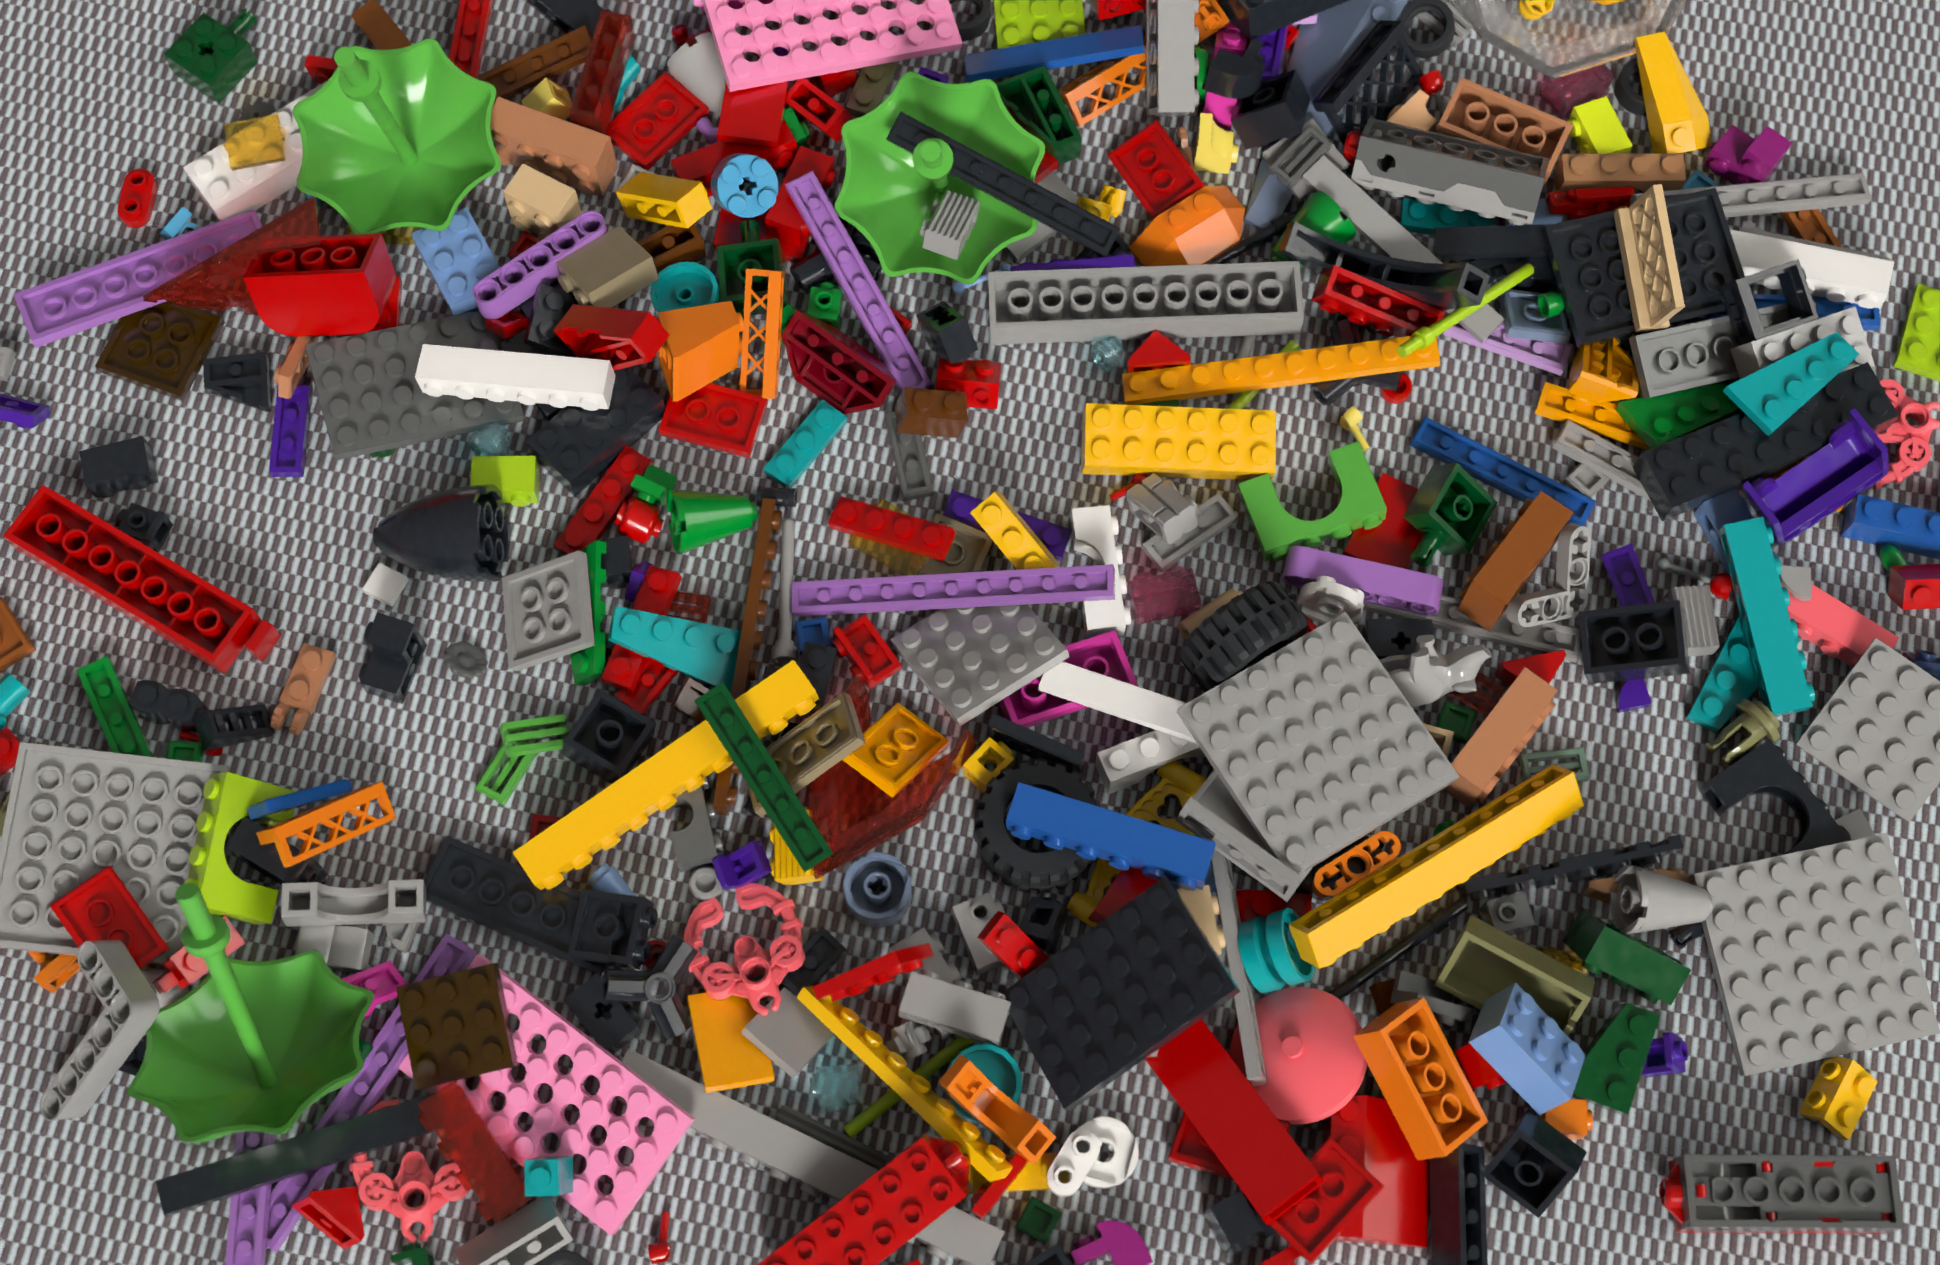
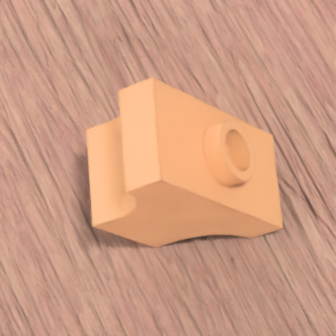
[1387,89,1438,132]

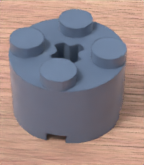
[843,852,912,928]

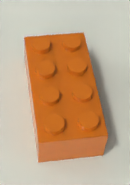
[1353,997,1488,1160]

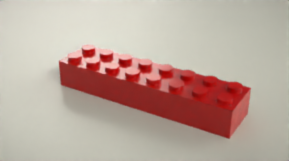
[3,485,262,675]

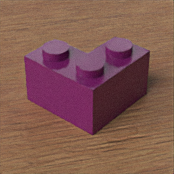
[1704,124,1792,185]

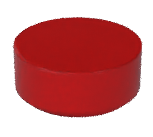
[1379,373,1412,404]

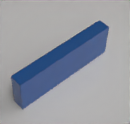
[247,779,353,820]

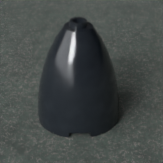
[373,484,511,582]

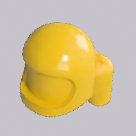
[1077,185,1127,222]

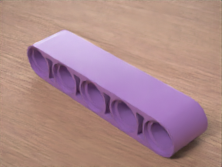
[472,211,608,319]
[1282,546,1444,615]

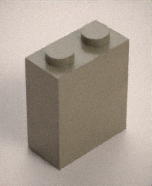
[556,226,659,308]

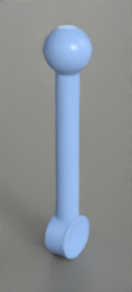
[952,263,1011,295]

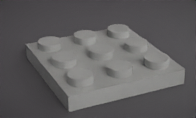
[502,550,595,671]

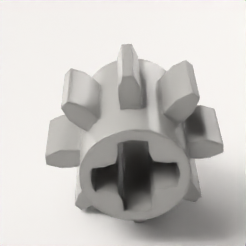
[886,1021,932,1061]

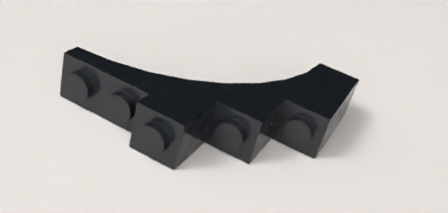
[1278,222,1490,311]

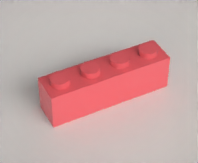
[1781,584,1899,669]

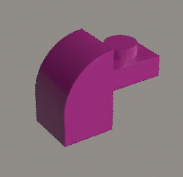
[1069,1221,1153,1265]

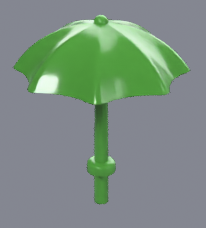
[293,38,501,235]
[834,71,1045,285]
[127,882,374,1143]

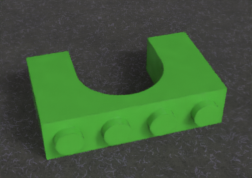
[1238,441,1387,562]

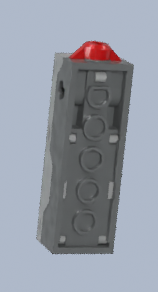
[1343,117,1550,225]

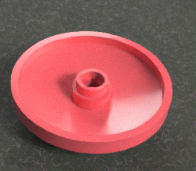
[1229,987,1367,1124]

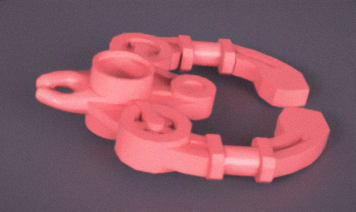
[1870,379,1940,491]
[683,883,805,1016]
[349,1096,477,1244]

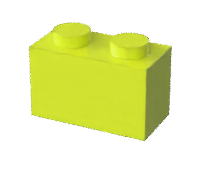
[1567,96,1632,154]

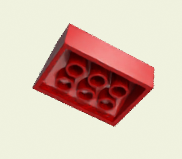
[1325,1095,1429,1248]

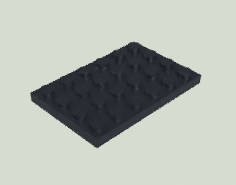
[1541,188,1745,347]
[1001,876,1241,1112]

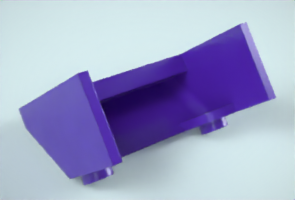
[1743,408,1889,545]

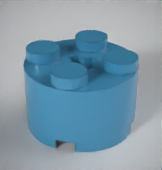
[710,153,778,218]

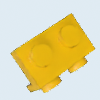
[1799,1056,1878,1140]

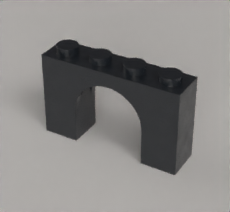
[1699,739,1851,855]

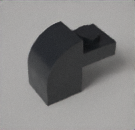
[1204,38,1265,99]

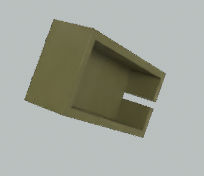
[1435,915,1595,1036]

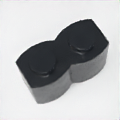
[129,680,209,733]

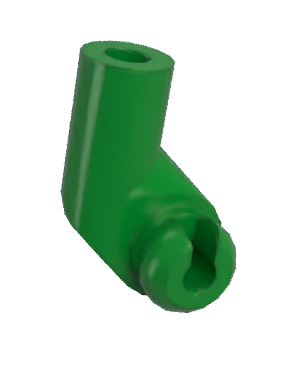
[1880,544,1919,575]

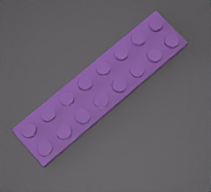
[13,209,268,348]

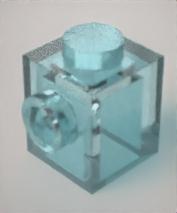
[810,1064,860,1112]

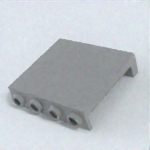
[1176,770,1313,902]

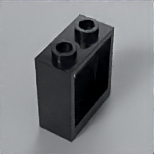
[1719,259,1819,346]
[225,817,328,885]

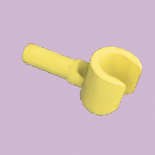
[1340,406,1370,452]

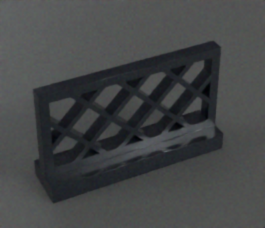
[1311,20,1424,145]

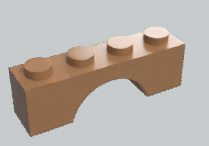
[1553,154,1686,193]

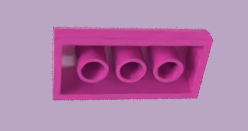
[999,630,1139,728]

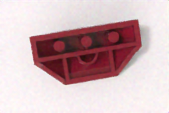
[781,310,897,415]

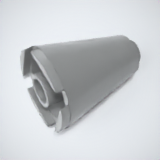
[666,32,726,118]
[1610,865,1713,934]

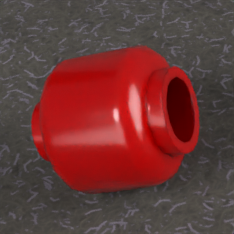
[614,497,664,544]

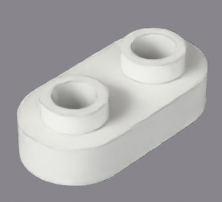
[1046,1129,1100,1197]

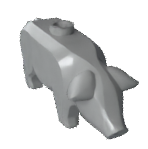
[1379,635,1492,707]

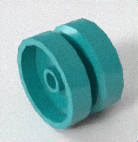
[650,262,721,317]
[1238,908,1315,993]
[944,1044,1022,1123]

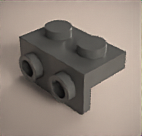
[1390,970,1472,1026]

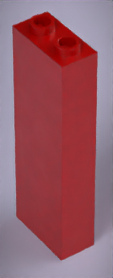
[1145,1019,1324,1225]

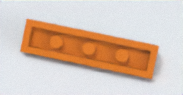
[1058,37,1146,127]
[740,268,785,399]
[256,781,396,868]

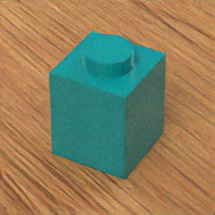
[524,1156,573,1196]

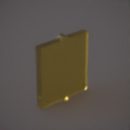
[224,114,285,171]

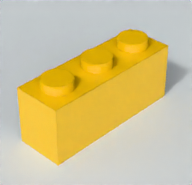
[616,172,712,229]
[970,490,1060,570]

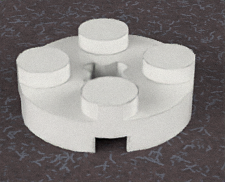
[1297,576,1364,624]
[1076,1117,1139,1189]

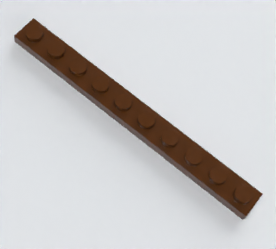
[713,498,782,816]

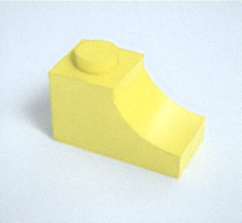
[1193,113,1238,174]

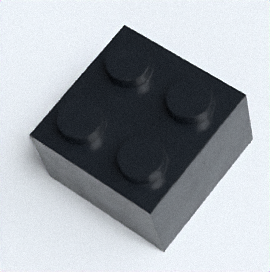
[1230,69,1310,150]
[562,689,656,784]
[1485,1109,1587,1218]

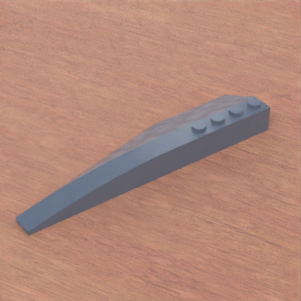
[1244,0,1413,230]

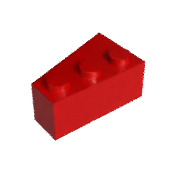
[553,304,670,371]

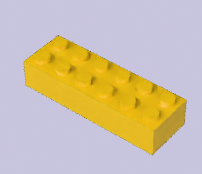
[1081,403,1276,481]

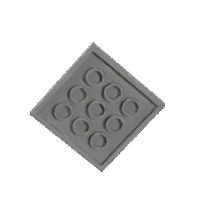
[891,604,1069,727]
[1795,638,1940,823]

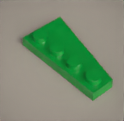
[1615,380,1743,449]
[570,540,606,686]

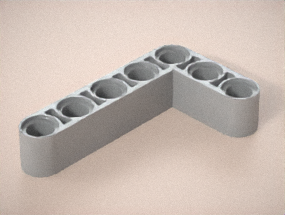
[40,940,160,1121]

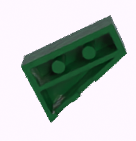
[996,65,1082,165]
[1572,1003,1660,1114]

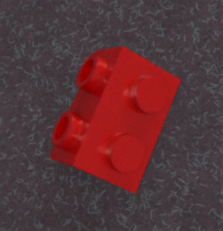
[936,358,1001,409]
[831,614,902,690]

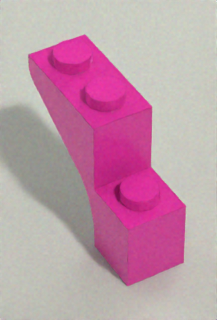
[1203,22,1247,130]

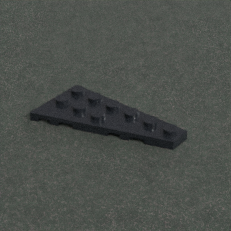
[1457,834,1683,901]

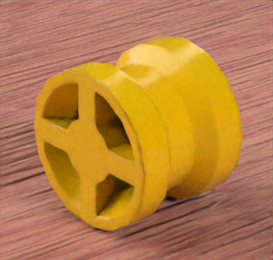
[1518,0,1554,20]

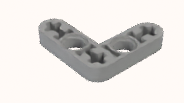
[1507,523,1591,627]

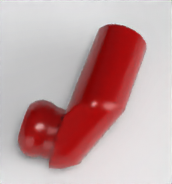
[671,24,711,47]

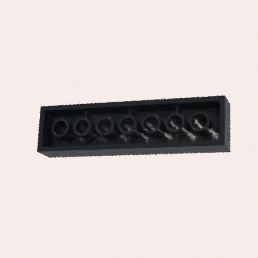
[1633,362,1899,521]

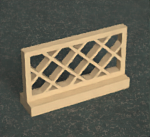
[1614,184,1685,332]

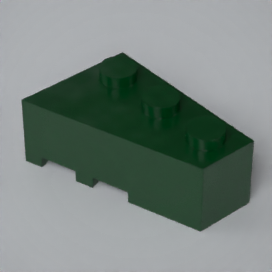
[1562,907,1691,1005]

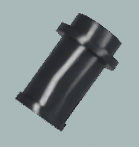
[756,485,797,510]
[1668,922,1704,949]

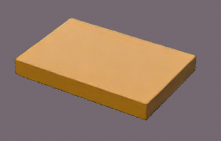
[842,702,949,798]
[687,993,774,1093]

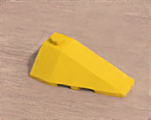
[1634,32,1713,154]

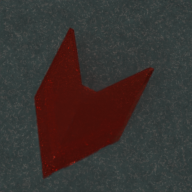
[143,196,321,315]
[809,675,977,879]

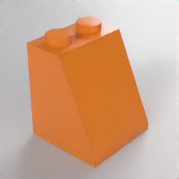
[657,301,744,402]

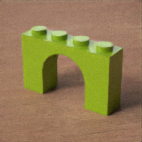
[184,772,297,925]

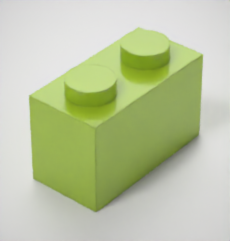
[470,456,541,507]

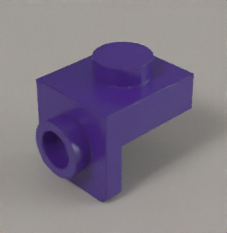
[712,841,772,889]
[1641,1032,1688,1078]

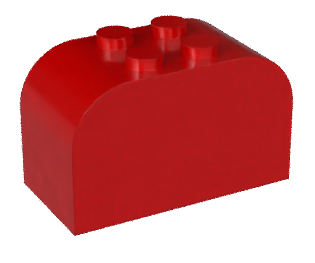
[243,233,396,337]

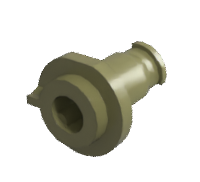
[1706,699,1780,768]

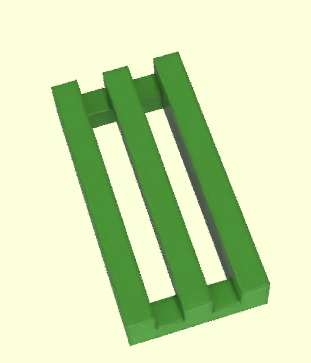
[499,714,570,758]
[475,733,538,806]

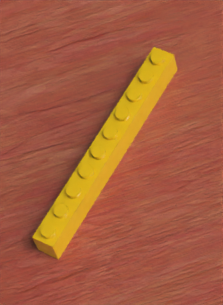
[513,659,819,890]
[1289,764,1584,969]

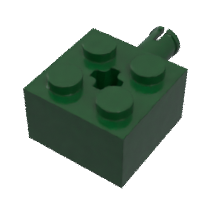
[163,8,258,104]
[717,220,788,317]
[1403,462,1498,567]

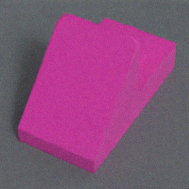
[342,960,407,1020]

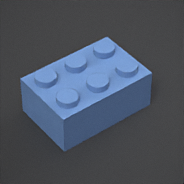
[411,207,500,315]
[1469,982,1586,1115]

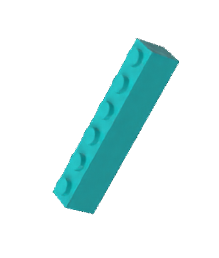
[1719,517,1815,717]

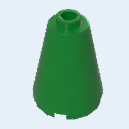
[1270,190,1356,268]
[666,489,757,553]

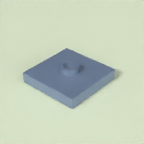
[1498,289,1570,344]

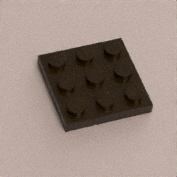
[95,299,225,401]
[396,963,518,1090]

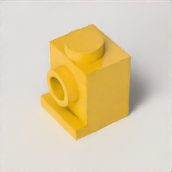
[963,737,1014,793]

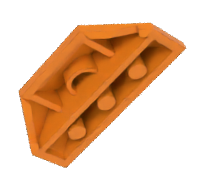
[1130,186,1245,267]

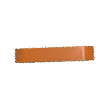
[1312,831,1401,900]

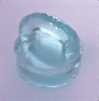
[1091,336,1123,371]

